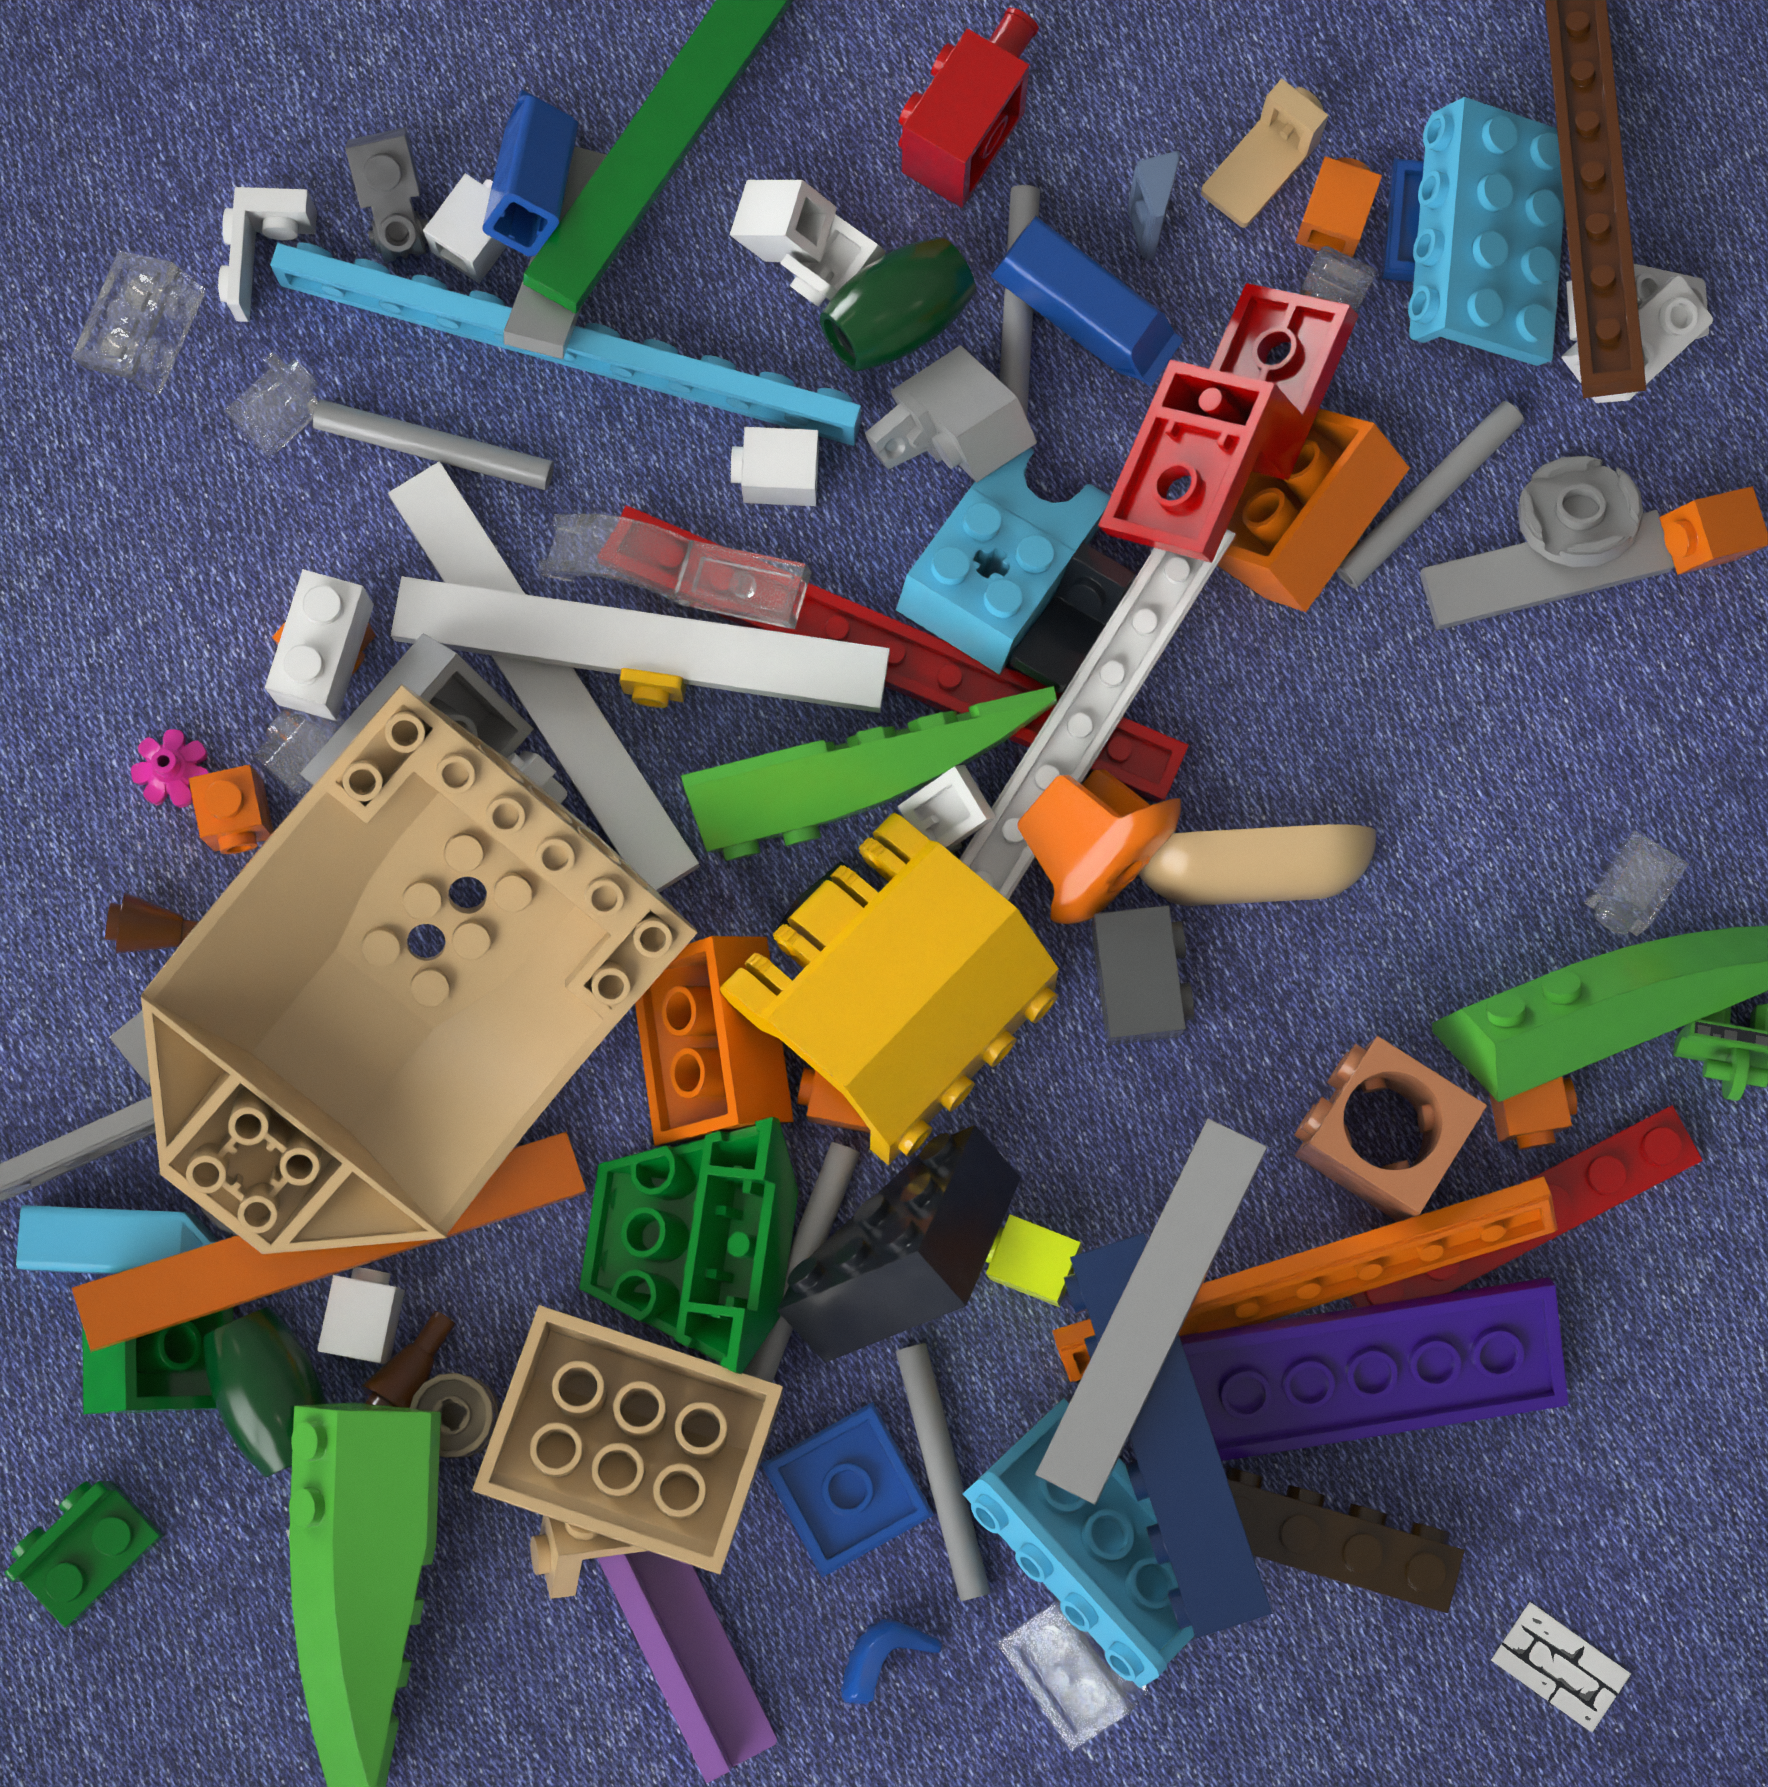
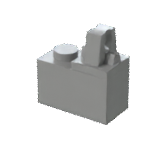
[865,345,1037,483]

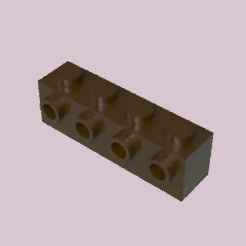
[1225,1466,1465,1613]

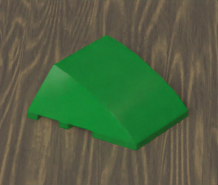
[579,1117,799,1374]

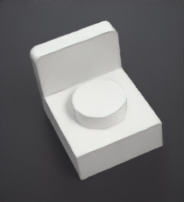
[898,765,996,854]

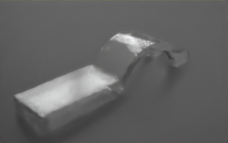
[537,514,812,629]

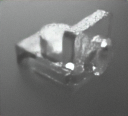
[224,351,319,459]

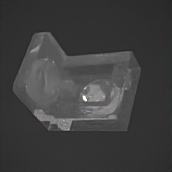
[1299,246,1376,313]

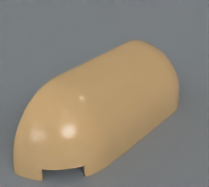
[1138,824,1376,906]

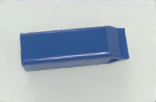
[482,89,579,256]
[991,216,1184,387]

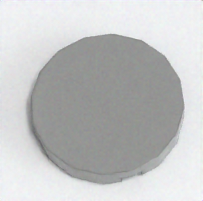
[1518,456,1643,567]

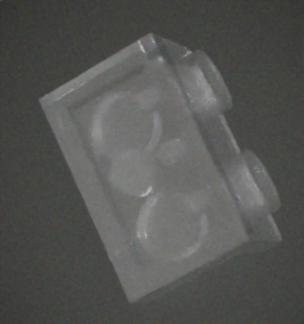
[71,250,205,395]
[996,1598,1148,1752]

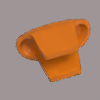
[1017,769,1181,925]

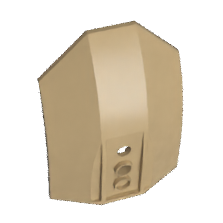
[141,684,697,1254]

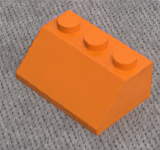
[1217,408,1410,612]
[635,936,794,1146]

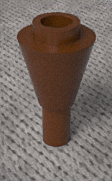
[105,892,199,954]
[360,1310,456,1408]

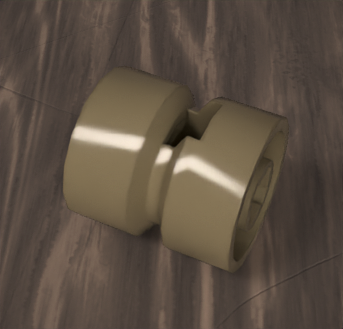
[410,1373,501,1458]

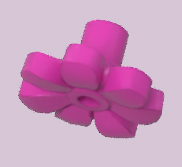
[131,729,210,808]

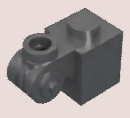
[345,127,428,262]

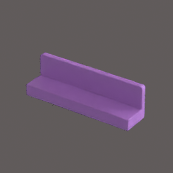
[597,1551,777,1784]

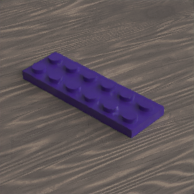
[1180,1277,1569,1461]

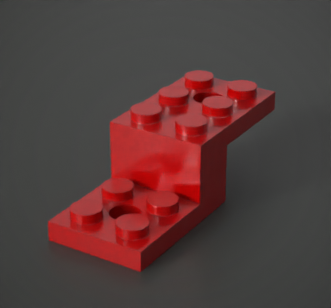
[1098,283,1359,563]

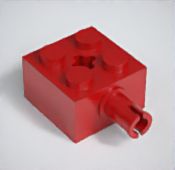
[898,7,1039,208]

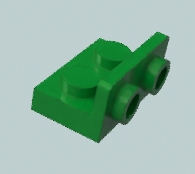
[4,1481,164,1628]

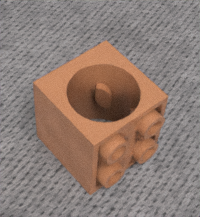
[1294,1035,1487,1222]

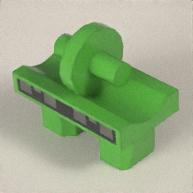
[1673,1004,1768,1101]

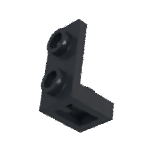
[1010,542,1136,693]

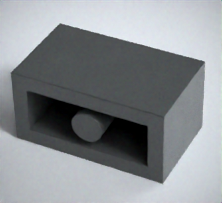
[1091,905,1194,1046]

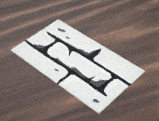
[1491,1602,1631,1732]

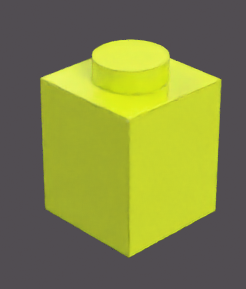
[985,1214,1083,1308]

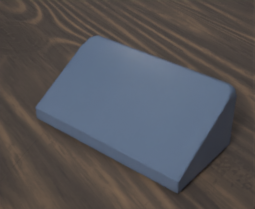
[1127,151,1181,261]

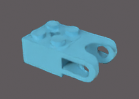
[896,447,1111,675]

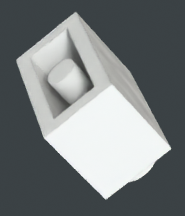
[265,569,374,721]

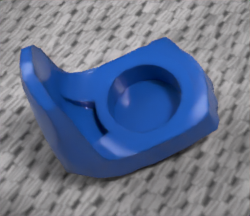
[841,1619,943,1704]

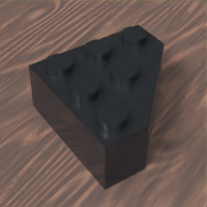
[777,1125,1021,1363]

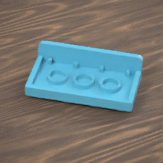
[1408,97,1564,366]
[963,1398,1195,1688]

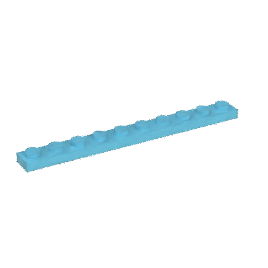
[270,242,861,446]

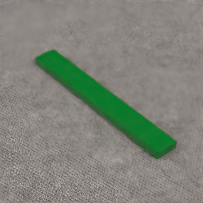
[523,0,794,314]

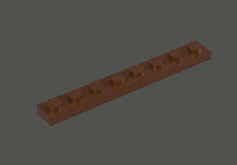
[1545,0,1646,399]

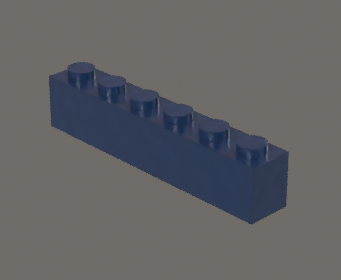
[1064,1233,1273,1638]

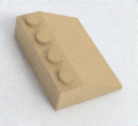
[472,1305,783,1575]

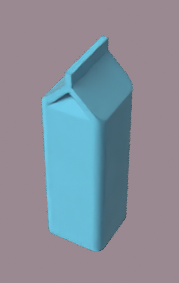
[16,1205,219,1274]

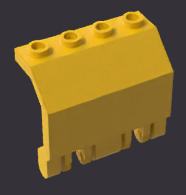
[720,813,1059,1166]

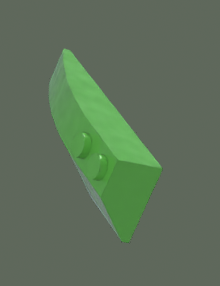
[681,686,1057,862]
[1432,926,1768,1102]
[289,1402,441,1787]

